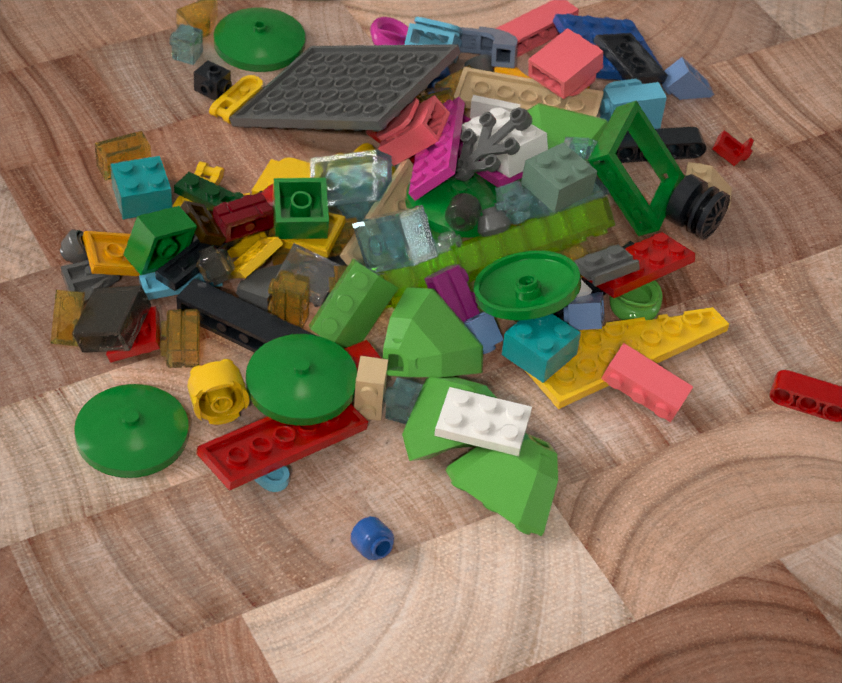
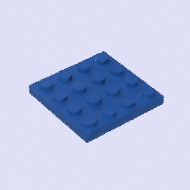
[553,14,664,83]

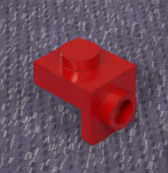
[712,130,754,166]

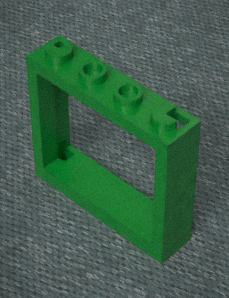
[588,100,685,237]

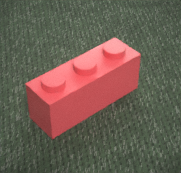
[601,343,693,423]

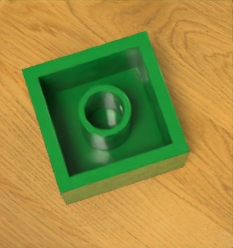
[273,178,329,239]
[123,206,197,275]

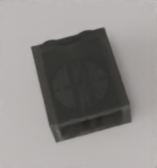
[72,286,151,353]

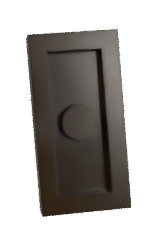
[181,200,226,246]

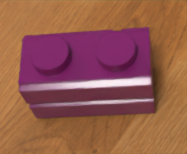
[424,264,480,322]

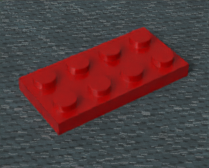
[582,232,695,298]

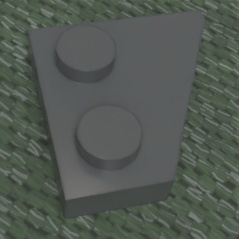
[60,260,120,309]

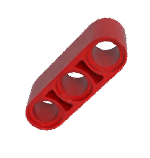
[770,370,842,422]

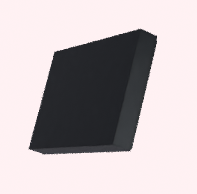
[593,33,668,84]

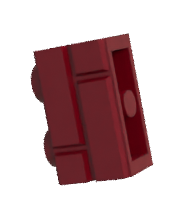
[213,192,274,243]

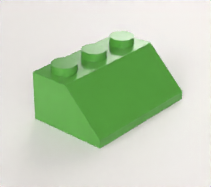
[309,258,398,349]

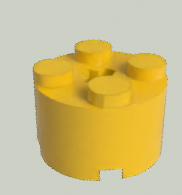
[187,359,249,425]

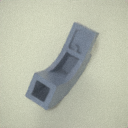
[459,26,518,68]

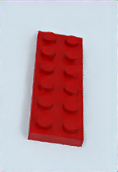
[196,404,368,491]

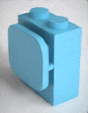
[404,17,463,63]
[599,79,667,129]

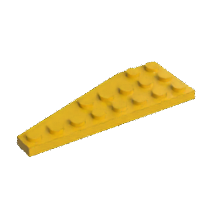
[524,307,729,409]

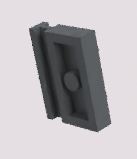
[574,244,639,286]

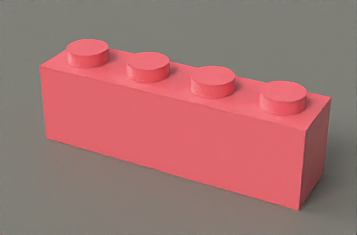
[495,0,579,57]

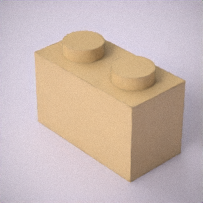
[354,356,388,421]

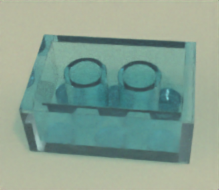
[352,205,438,273]

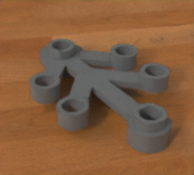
[453,107,532,181]

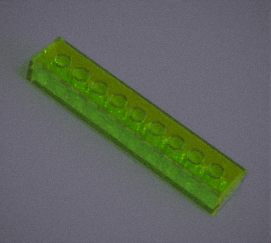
[375,196,616,309]

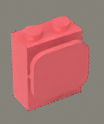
[528,28,603,99]
[376,95,450,166]

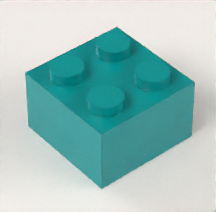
[110,156,172,220]
[501,314,581,383]

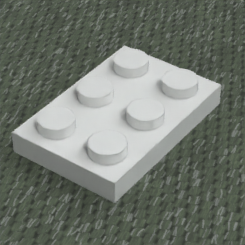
[435,387,532,456]

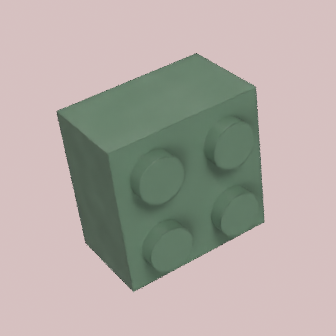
[521,142,597,213]

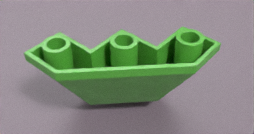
[527,103,608,164]
[383,287,483,377]
[402,376,497,461]
[445,433,558,536]

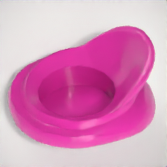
[370,17,409,45]

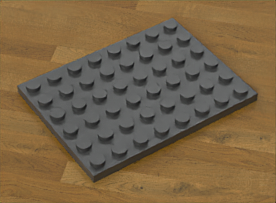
[229,44,461,132]

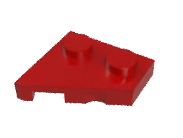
[106,306,160,363]

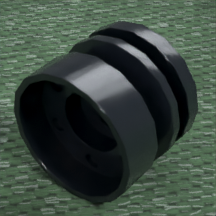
[665,174,730,240]

